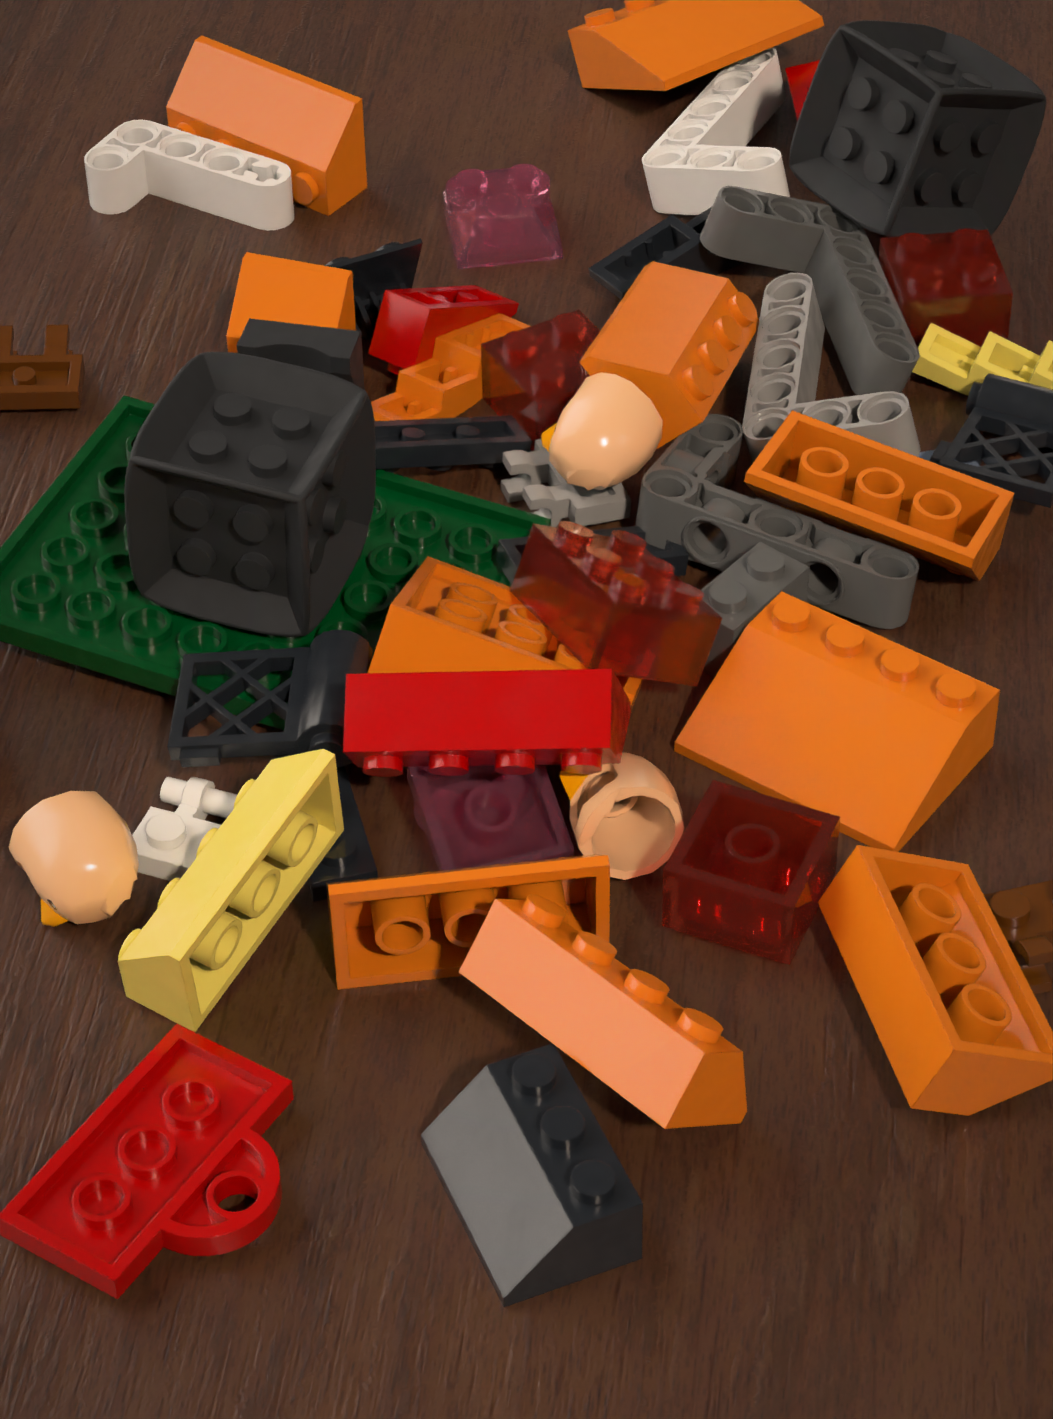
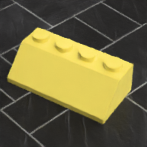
[118,749,344,1032]

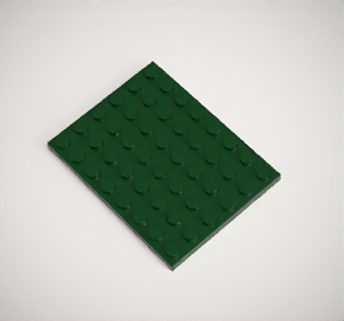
[0,395,551,769]

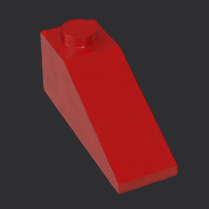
[368,285,519,375]

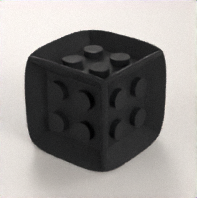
[789,20,1046,244]
[124,352,376,637]

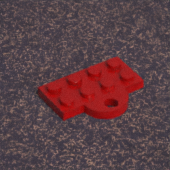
[0,1024,294,1300]

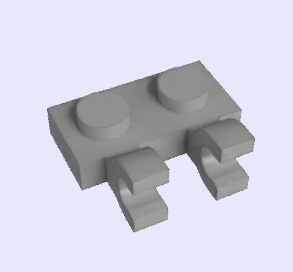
[500,439,631,531]

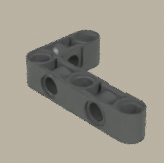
[635,414,919,629]

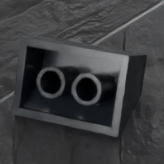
[421,1044,643,1307]

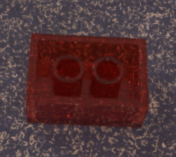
[510,521,722,687]

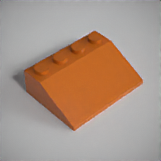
[568,0,824,91]
[368,556,658,711]
[674,591,1000,852]

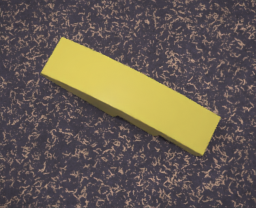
[912,323,1053,395]

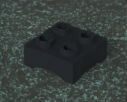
[237,318,365,390]

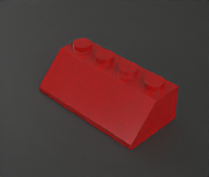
[343,669,631,777]

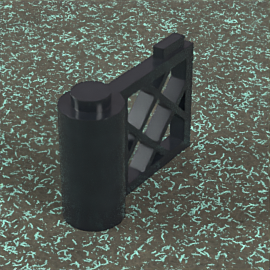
[930,373,1053,508]
[167,630,373,768]

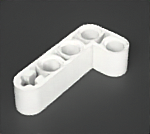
[84,119,294,231]

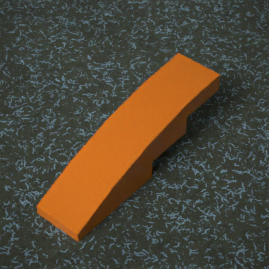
[371,313,544,421]

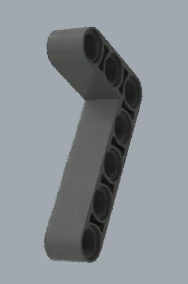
[700,186,920,395]

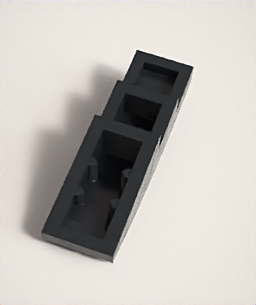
[588,207,744,300]

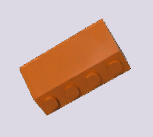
[166,35,367,216]
[579,261,759,449]
[744,410,1014,581]
[818,845,1053,1116]
[326,854,610,990]
[459,894,747,1129]

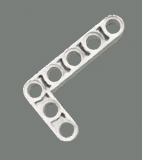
[642,47,790,215]

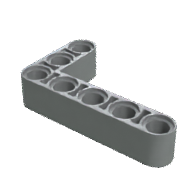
[742,273,921,463]

